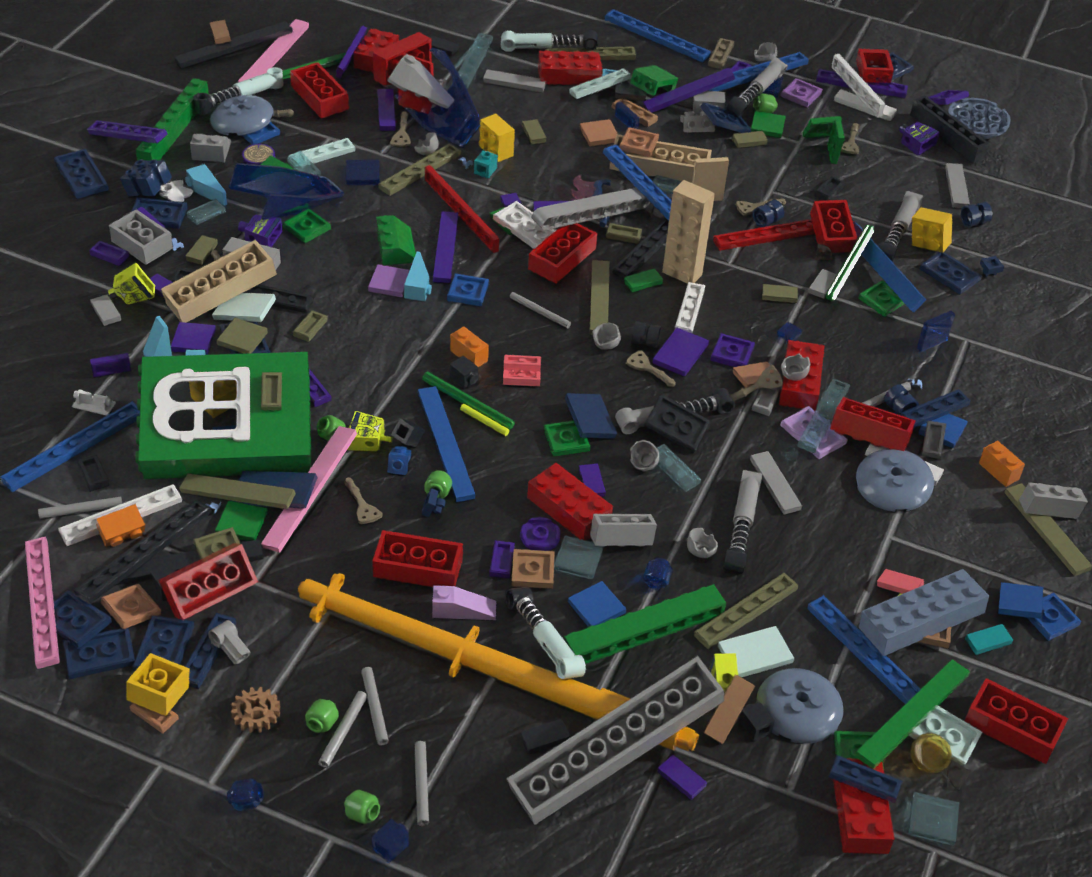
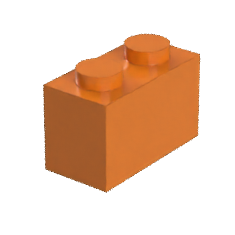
[450,327,489,367]
[979,440,1025,487]
[96,504,145,547]

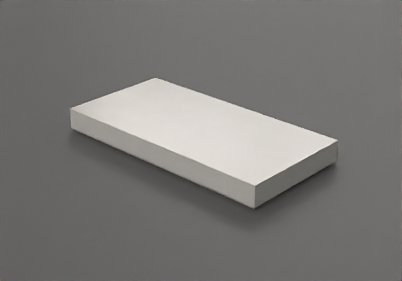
[493,201,557,249]

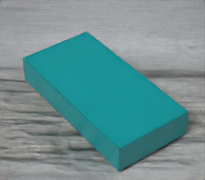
[965,624,1013,655]

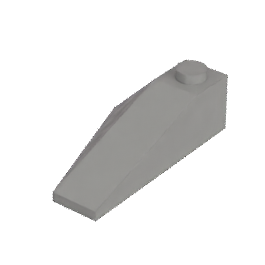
[387,54,454,109]

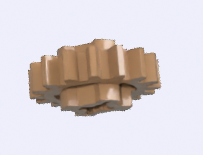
[231,687,280,733]

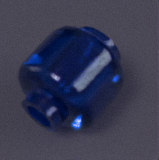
[643,558,673,590]
[227,778,264,811]

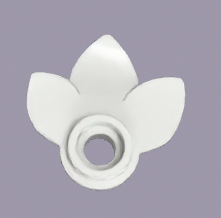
[159,180,193,202]

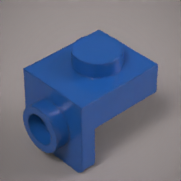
[387,446,411,475]

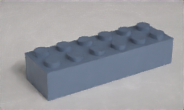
[859,569,989,656]

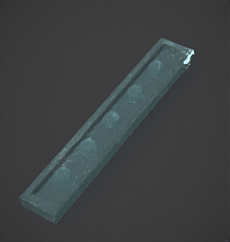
[453,33,493,89]
[797,378,850,454]

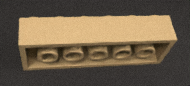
[609,134,712,183]
[662,180,715,284]
[161,240,277,322]

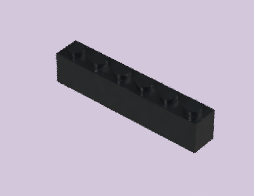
[910,95,989,164]

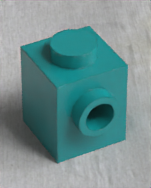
[474,150,498,178]

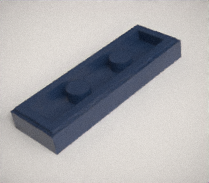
[829,755,903,803]

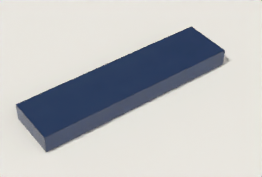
[900,389,971,428]
[185,613,236,689]

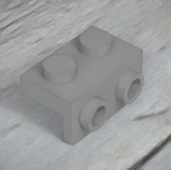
[680,112,715,132]

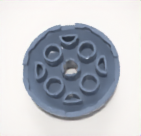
[210,95,274,135]
[948,98,1011,139]
[856,449,934,512]
[756,668,843,744]

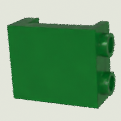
[630,65,679,96]

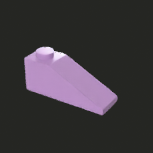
[432,586,496,620]

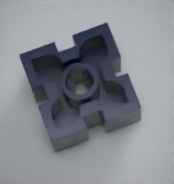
[120,159,172,196]

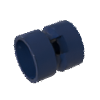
[753,200,784,227]
[961,202,992,227]
[884,384,919,415]

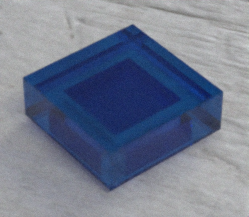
[777,322,803,341]

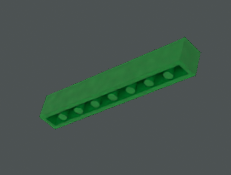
[136,78,209,161]
[564,584,726,664]

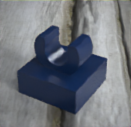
[980,256,1004,277]
[421,488,445,517]

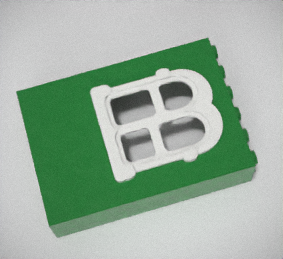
[135,352,311,479]

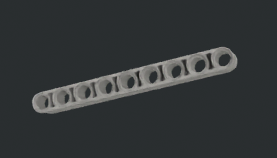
[531,188,650,230]

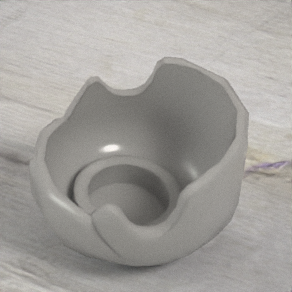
[754,43,777,63]
[415,132,439,155]
[592,323,621,350]
[781,354,810,381]
[630,440,659,472]
[687,528,718,558]

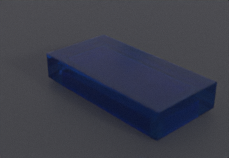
[615,101,639,129]

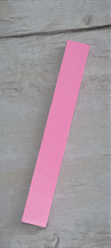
[238,19,309,83]
[261,426,357,552]
[25,537,60,669]

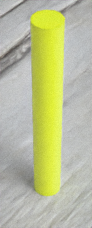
[460,404,510,436]

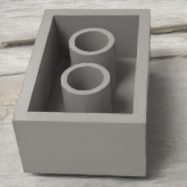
[109,210,173,265]

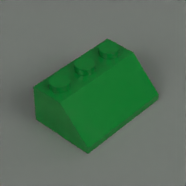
[376,215,416,265]

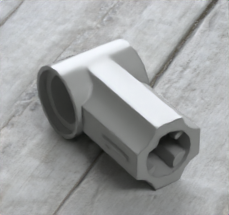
[208,620,251,664]

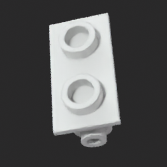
[72,390,116,416]

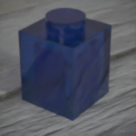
[372,819,409,863]

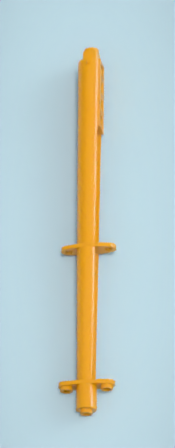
[298,573,699,751]

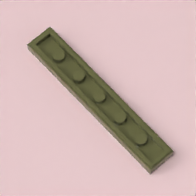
[545,47,636,60]
[379,143,461,196]
[590,260,609,335]
[179,473,296,509]
[1005,483,1092,576]
[694,573,798,649]

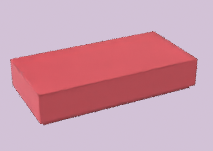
[877,569,924,594]

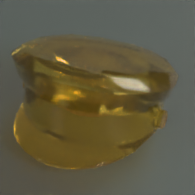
[910,733,952,773]

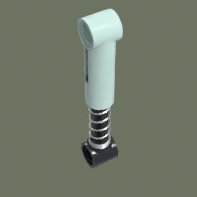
[501,30,598,52]
[194,68,283,115]
[505,587,586,679]

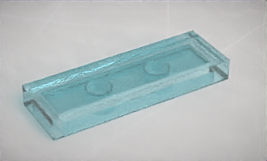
[657,444,701,492]

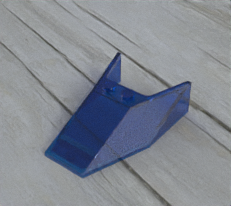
[394,48,481,148]
[229,163,344,220]

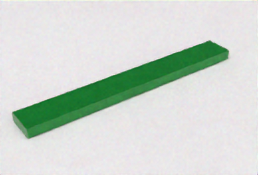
[855,659,970,770]

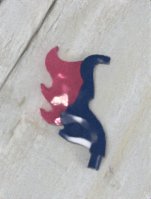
[571,175,611,227]

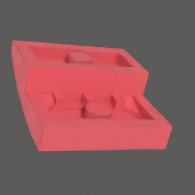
[503,355,541,386]

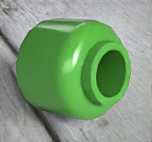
[753,94,777,114]
[317,415,346,442]
[424,470,452,499]
[305,699,339,733]
[344,790,380,824]

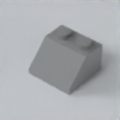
[190,134,231,162]

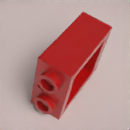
[856,49,894,83]

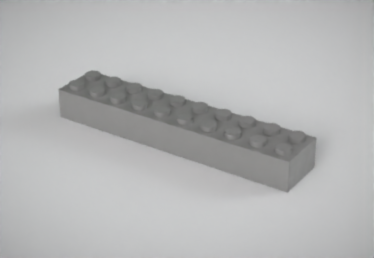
[507,656,724,825]

